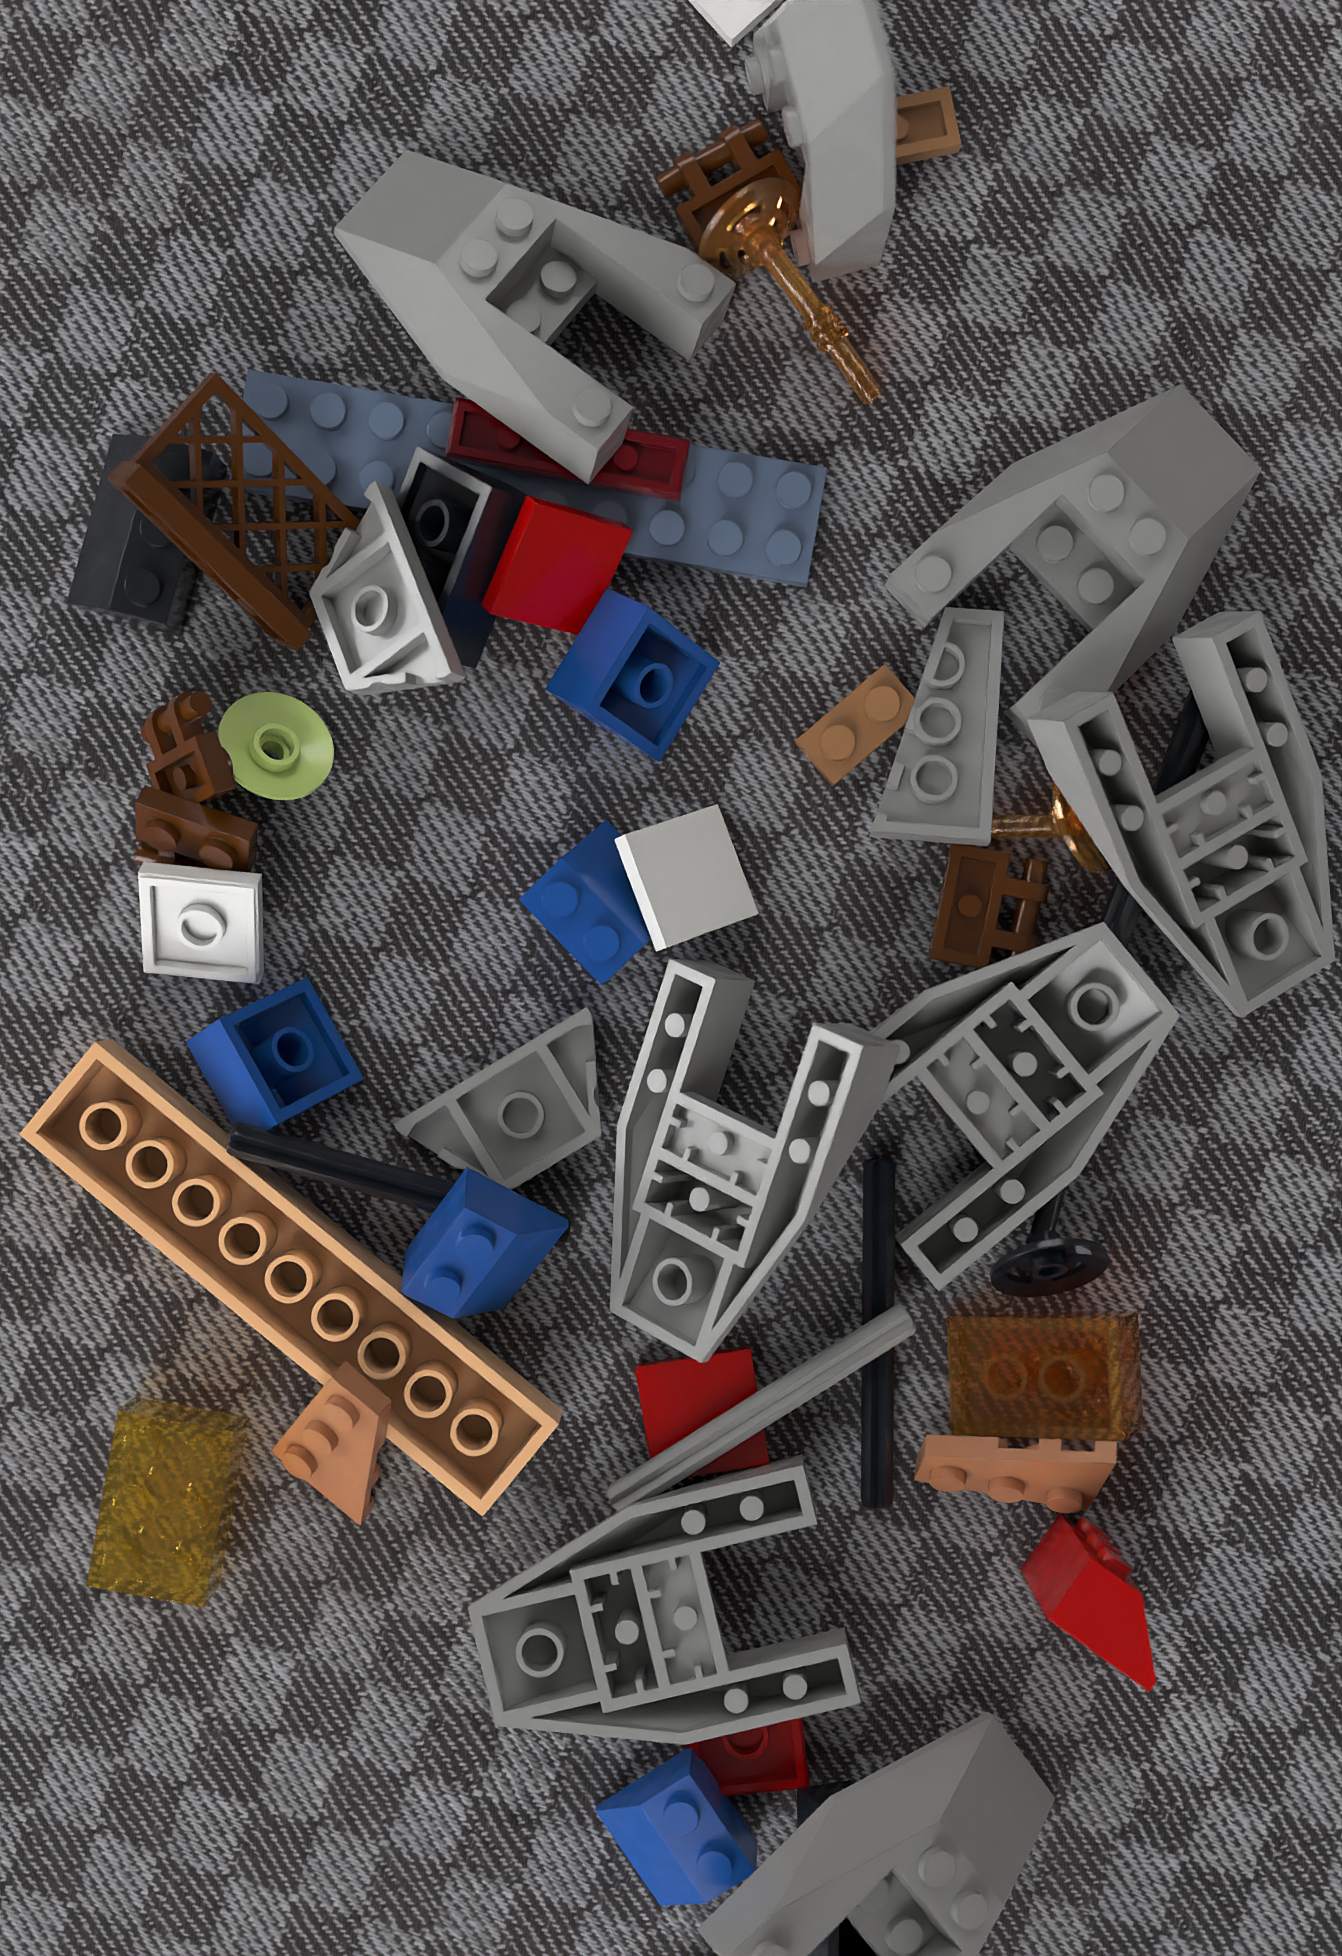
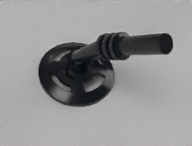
[990,1186,1109,1297]

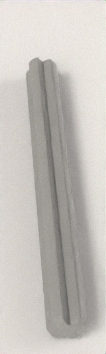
[607,1304,916,1512]

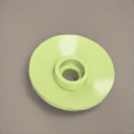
[217,692,334,800]

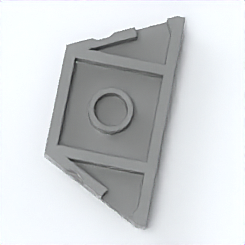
[309,480,466,696]
[393,1006,602,1190]

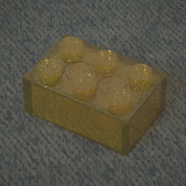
[86,1397,249,1608]

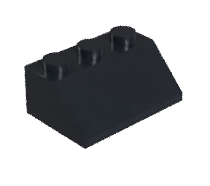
[67,434,227,635]
[396,446,527,668]

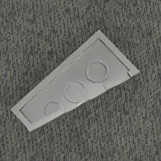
[869,607,1004,846]

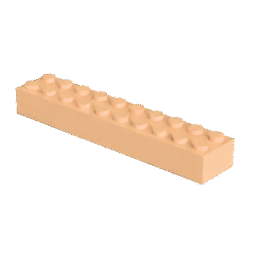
[19,1039,563,1517]

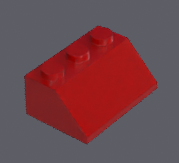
[1020,1513,1156,1692]

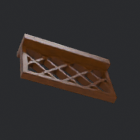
[106,372,360,652]

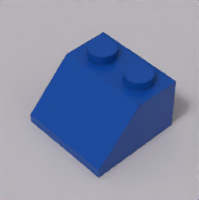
[545,588,720,762]
[518,820,651,986]
[186,977,364,1131]
[401,1167,568,1319]
[595,1748,757,1906]

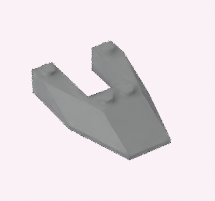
[745,0,896,283]
[334,150,736,484]
[884,384,1261,749]
[1027,611,1335,1018]
[783,922,1180,1291]
[610,959,901,1363]
[468,1454,861,1745]
[697,1712,1055,1956]

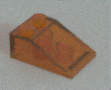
[947,1311,1143,1441]

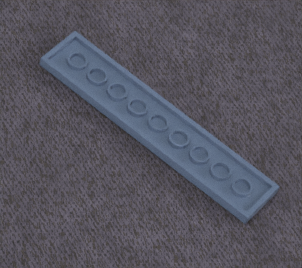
[229,369,827,587]

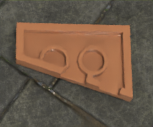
[271,1361,392,1526]
[914,1435,1117,1513]

